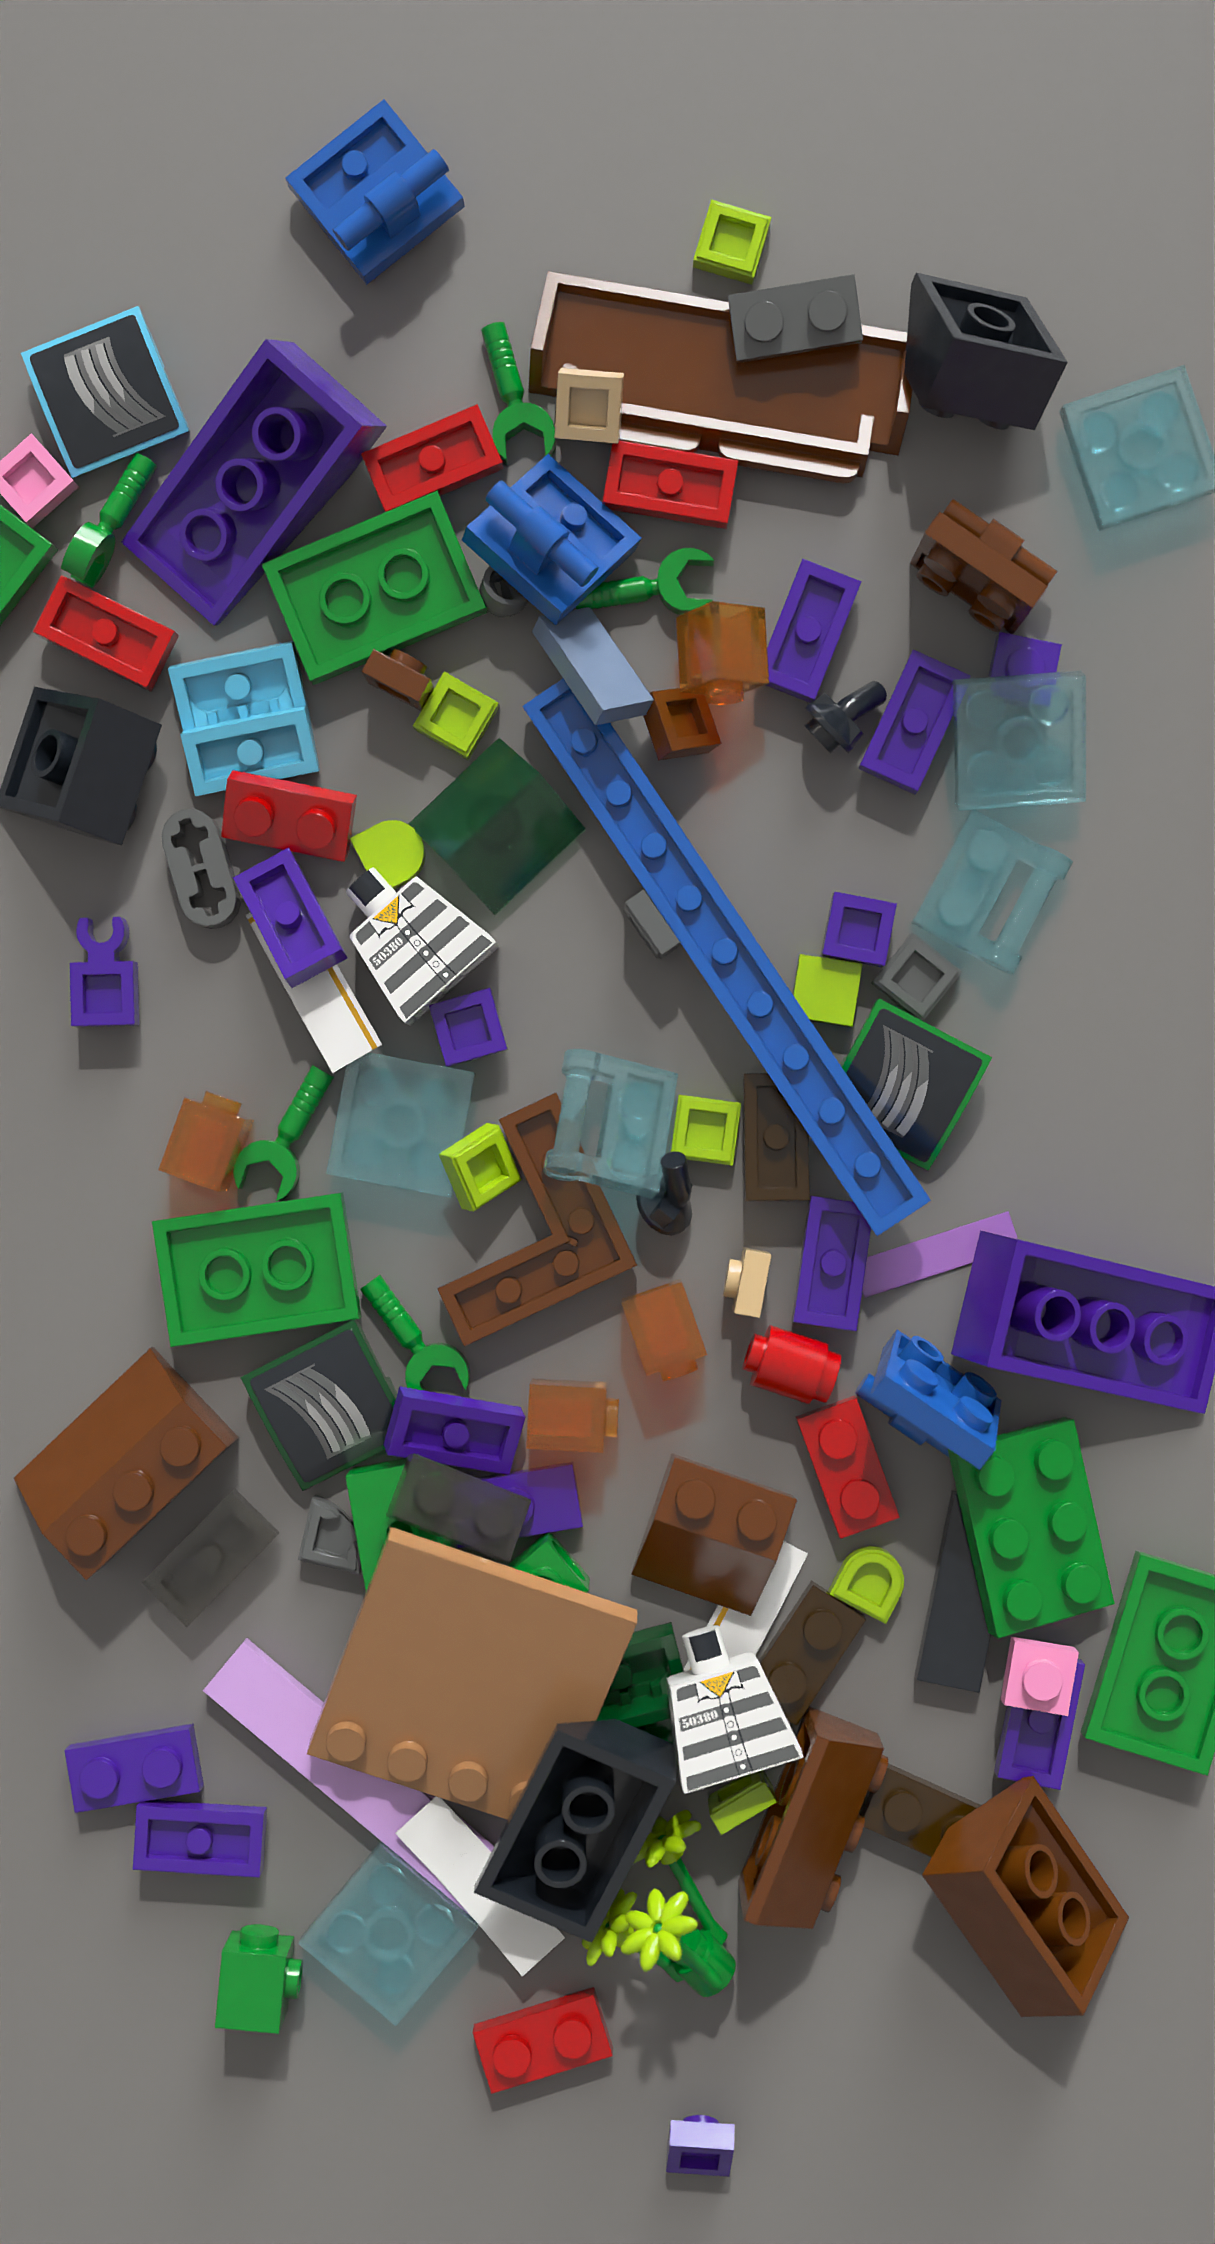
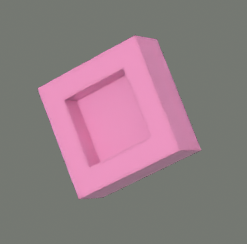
[0,433,79,528]
[1000,1636,1079,1716]

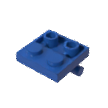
[285,99,465,285]
[462,454,642,625]
[855,1329,1002,1470]

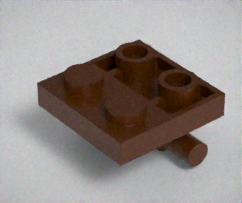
[910,499,1057,634]

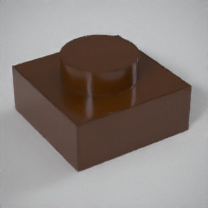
[362,649,434,711]
[643,685,722,761]

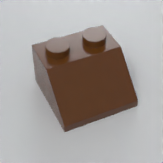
[631,1453,797,1616]

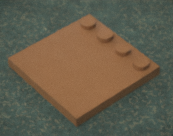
[307,1527,637,1820]

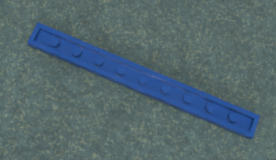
[522,678,931,1236]

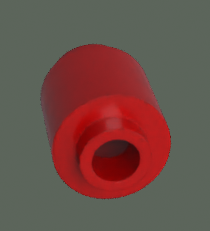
[742,1325,841,1404]

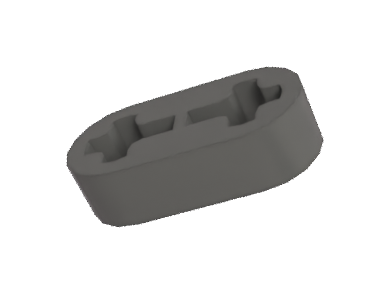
[161,809,241,929]

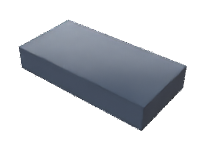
[532,607,654,725]

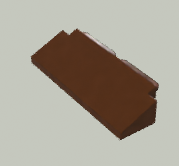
[528,271,913,483]

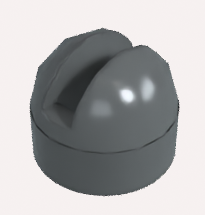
[479,566,528,617]

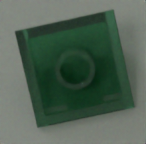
[408,738,586,916]

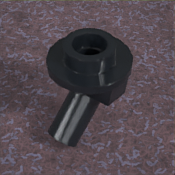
[805,681,887,753]
[636,1152,693,1236]

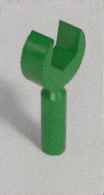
[481,322,556,467]
[61,453,157,588]
[576,548,714,616]
[233,1065,334,1201]
[360,1275,470,1391]

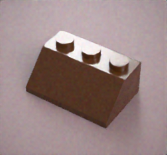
[14,1347,239,1580]
[738,1706,888,1929]
[922,1776,1129,2017]

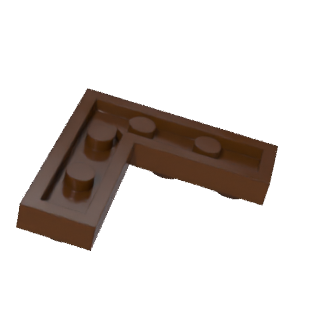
[437,1093,637,1346]

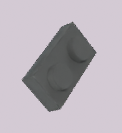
[728,274,863,363]

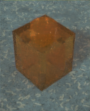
[676,601,769,705]
[158,1091,254,1192]
[621,1278,707,1381]
[526,1378,619,1453]

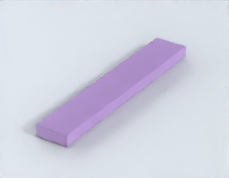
[203,1638,494,1915]

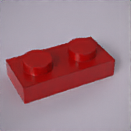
[361,404,503,512]
[602,440,738,529]
[33,575,179,692]
[221,770,357,862]
[796,1395,900,1539]
[473,1987,613,2094]

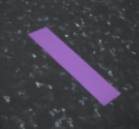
[862,1211,1018,1298]

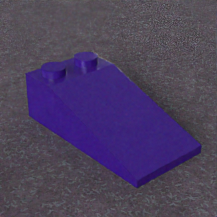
[121,339,387,626]
[951,1230,1215,1414]

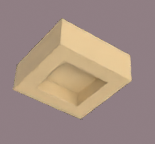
[554,368,624,444]
[723,1247,771,1318]

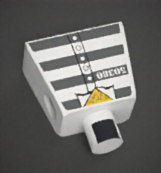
[346,867,499,1026]
[666,1625,803,1794]

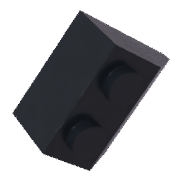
[904,272,1068,430]
[0,687,162,846]

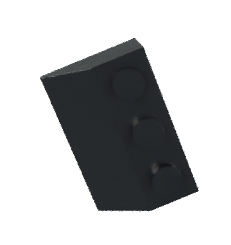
[474,1719,676,1943]

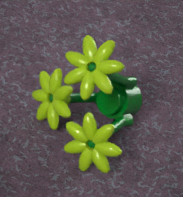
[582,1810,736,1997]

